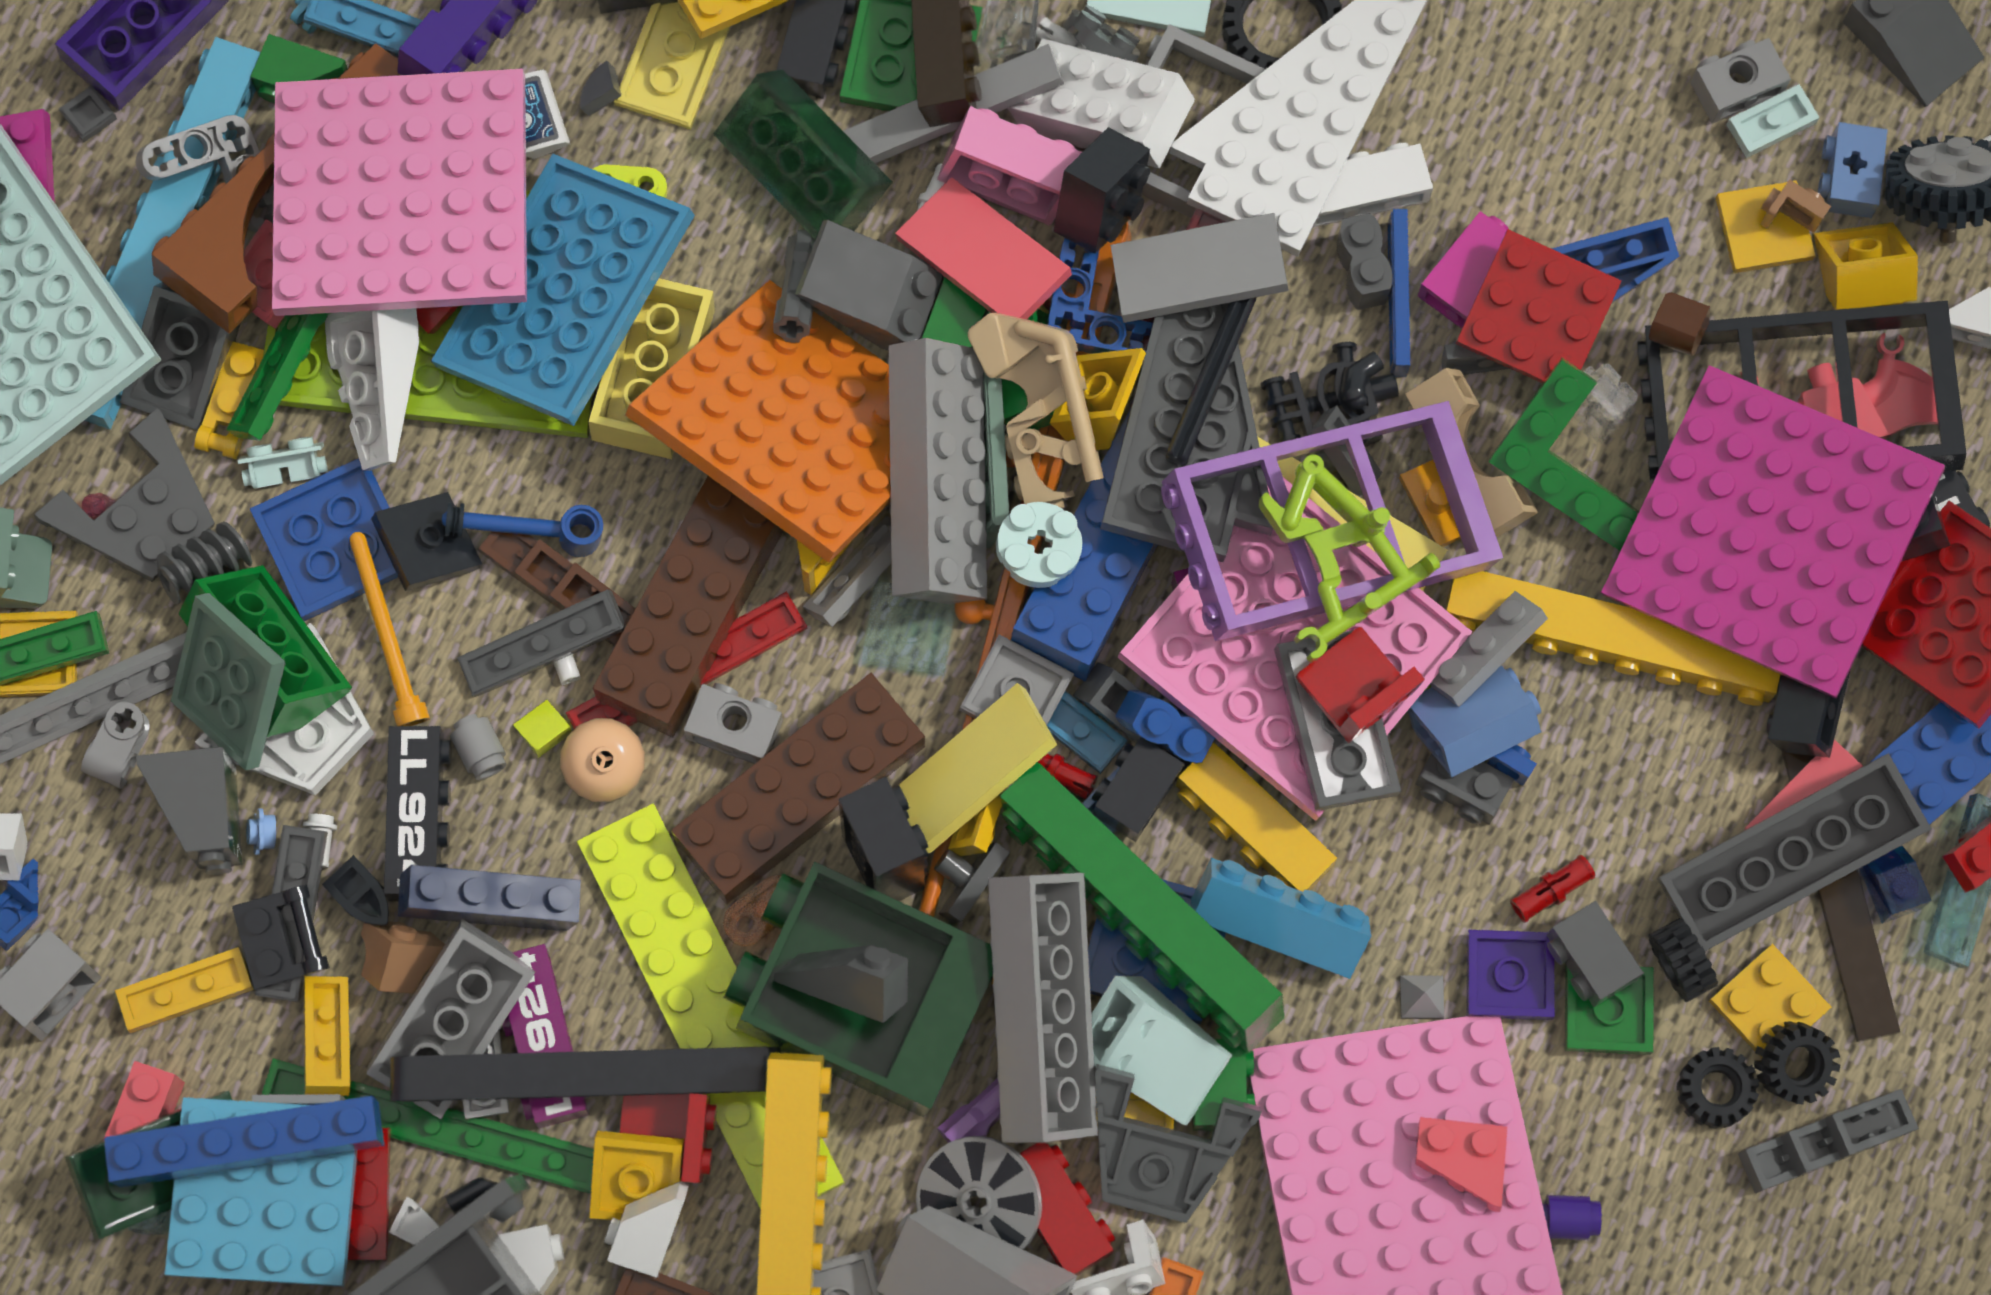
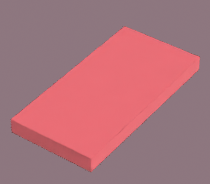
[895,177,1072,319]

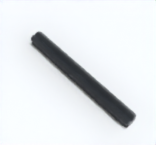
[1165,297,1256,466]

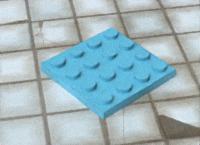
[165,1097,358,1287]

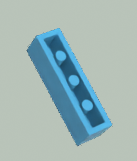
[1191,857,1371,979]

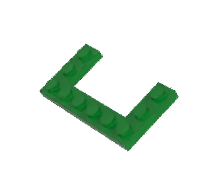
[1489,357,1639,551]

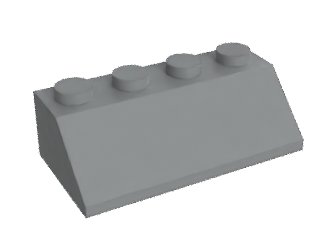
[366,919,535,1119]

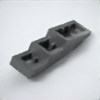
[1738,1089,1919,1194]

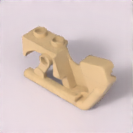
[968,313,1104,508]

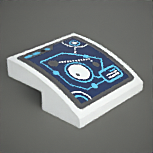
[525,70,570,159]

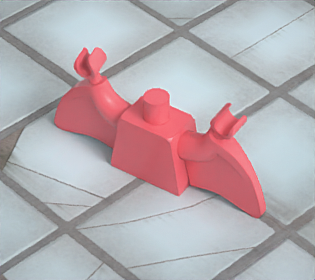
[1740,333,1938,440]

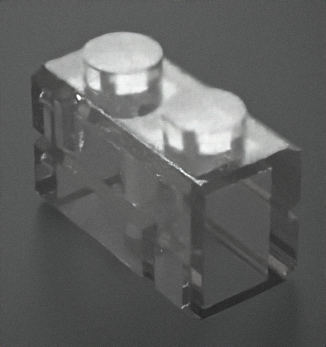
[1571,363,1638,446]

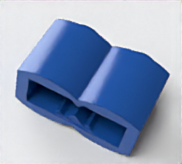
[1115,690,1215,763]

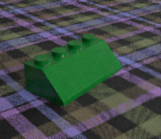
[178,565,352,737]

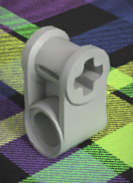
[81,702,150,788]

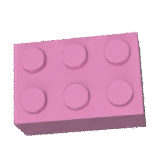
[937,106,1082,225]

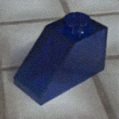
[1859,845,1932,924]

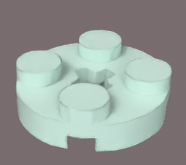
[996,502,1082,588]

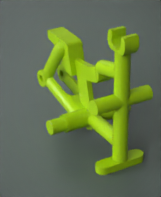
[1259,454,1441,662]

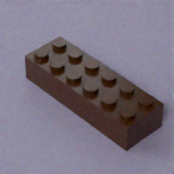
[593,476,784,738]
[671,672,925,904]

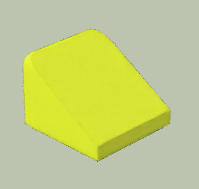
[513,700,572,758]

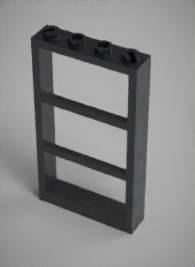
[1637,300,1967,480]

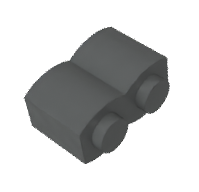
[1336,213,1392,310]

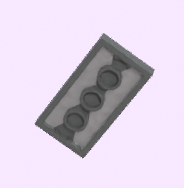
[1274,630,1401,812]

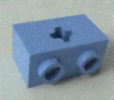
[1818,122,1888,218]

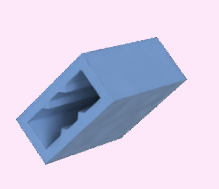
[1408,665,1541,777]

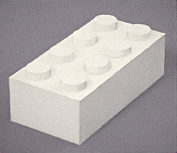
[1007,39,1195,168]

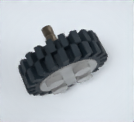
[1885,135,1991,243]

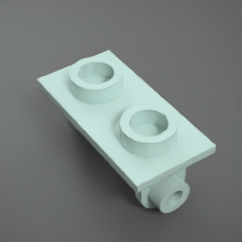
[238,437,328,489]

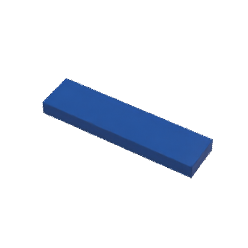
[1387,209,1410,377]

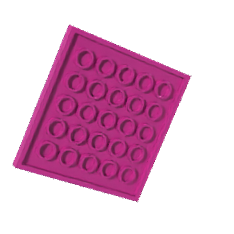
[1601,365,1945,698]

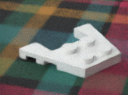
[195,623,374,795]

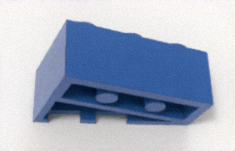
[1551,217,1679,304]

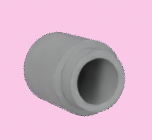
[450,714,507,780]

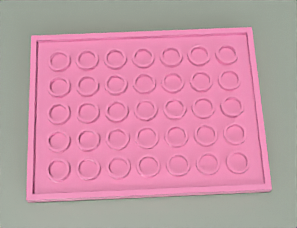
[1249,1016,1562,1295]

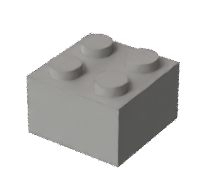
[0,929,102,1041]

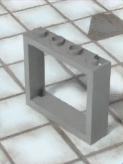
[1142,24,1266,218]

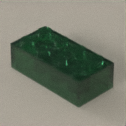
[713,69,893,240]

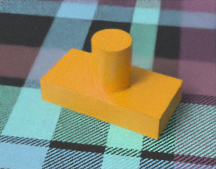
[1399,459,1461,547]

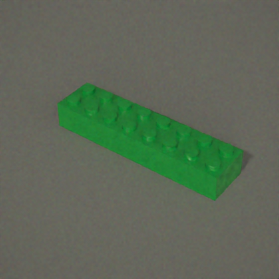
[1000,762,1285,1054]

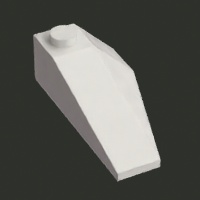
[325,308,419,471]

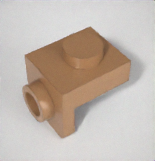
[1760,179,1831,233]

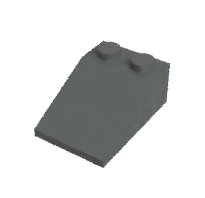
[1842,0,1984,107]
[795,220,943,351]
[120,282,241,430]

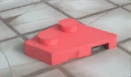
[1415,1117,1508,1212]

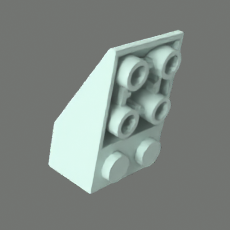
[1091,976,1232,1125]

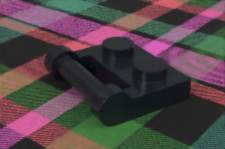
[232,885,330,990]

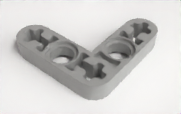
[135,115,274,232]

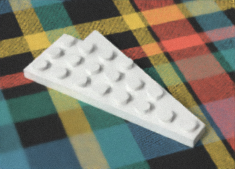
[1169,0,1427,257]

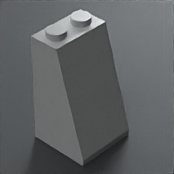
[877,1206,1077,1295]

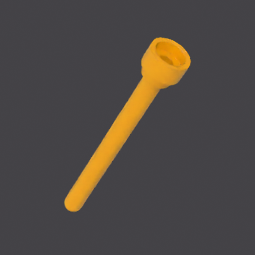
[349,532,430,726]

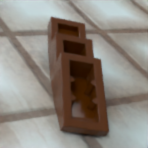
[477,531,636,646]

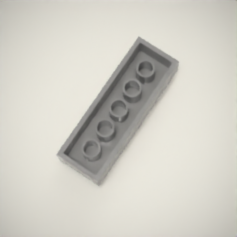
[889,338,987,604]
[988,873,1098,1143]

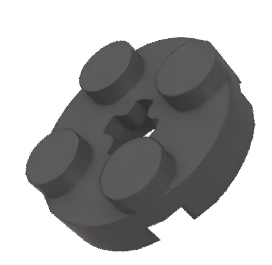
[1063,5,1140,62]

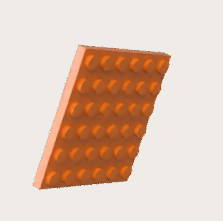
[625,280,891,563]

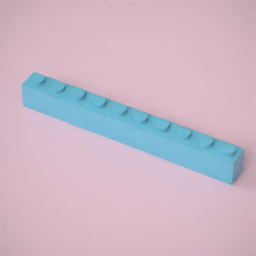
[84,37,261,430]

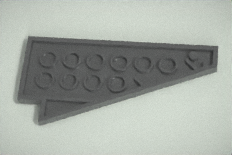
[1100,230,1273,562]

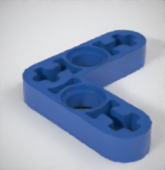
[1047,238,1153,364]

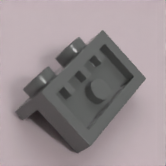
[1415,753,1514,825]

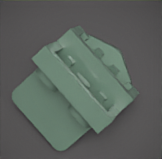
[0,507,52,608]

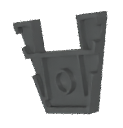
[34,408,215,582]
[1095,1064,1261,1223]

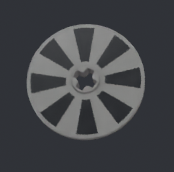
[916,1136,1042,1250]

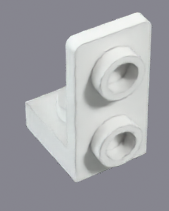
[1071,1220,1165,1295]

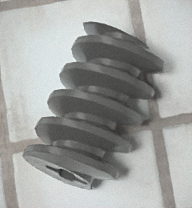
[156,521,252,605]

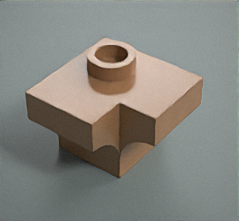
[361,921,445,994]

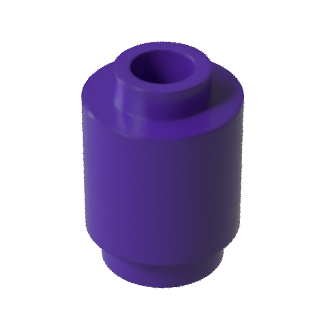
[1542,1195,1602,1240]

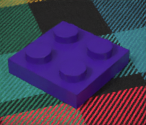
[1467,930,1555,1020]

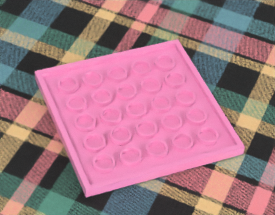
[272,69,527,316]
[1117,477,1472,821]

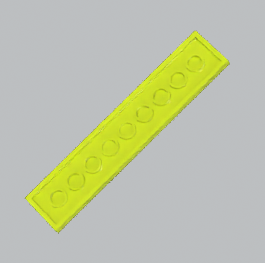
[577,803,845,1210]

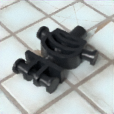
[1260,342,1399,447]

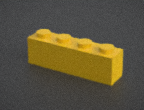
[1176,742,1337,892]

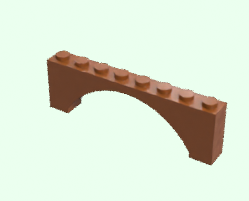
[152,43,400,334]

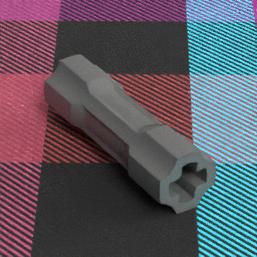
[773,230,817,342]

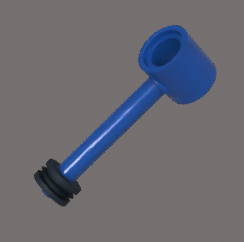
[442,502,603,557]

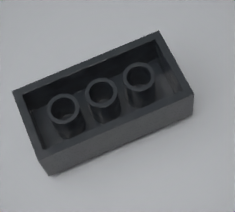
[838,777,929,901]

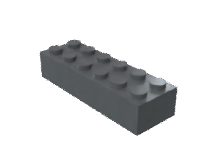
[1657,753,1931,951]

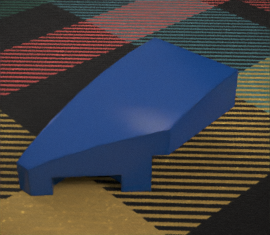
[0,859,38,951]

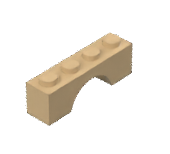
[1406,368,1538,538]

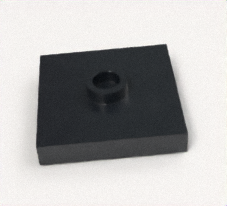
[371,492,482,591]

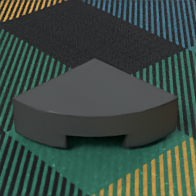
[580,61,622,116]

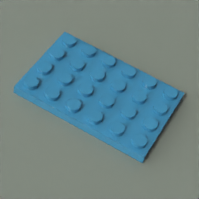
[431,154,695,426]

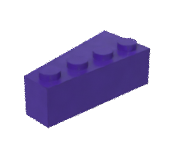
[397,0,538,75]

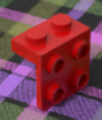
[620,1093,717,1183]

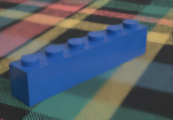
[104,1096,384,1187]

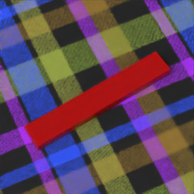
[566,591,807,729]

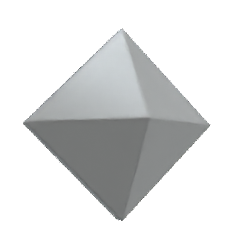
[1400,975,1444,1019]

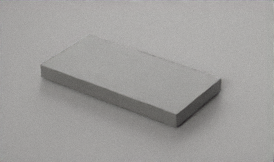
[1111,213,1289,323]

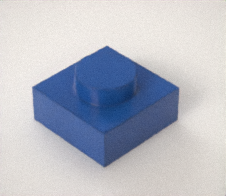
[1487,745,1537,786]

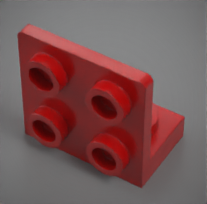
[1296,627,1425,743]

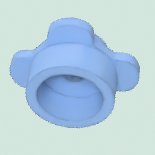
[246,808,276,855]

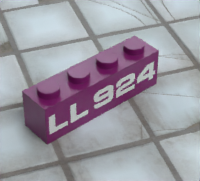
[502,944,589,1129]

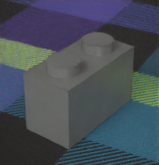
[1547,900,1643,1007]

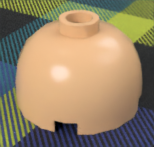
[560,718,645,802]

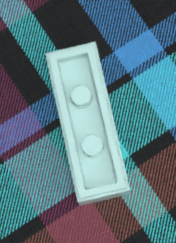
[1087,0,1211,37]

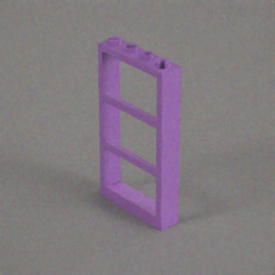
[1161,401,1503,641]

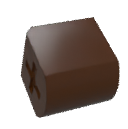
[1649,292,1710,356]

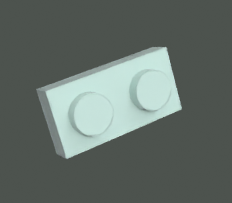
[1726,84,1820,158]

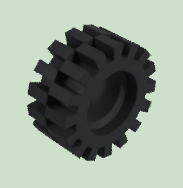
[1648,918,1718,1002]
[1754,1021,1840,1105]
[1676,1047,1759,1129]

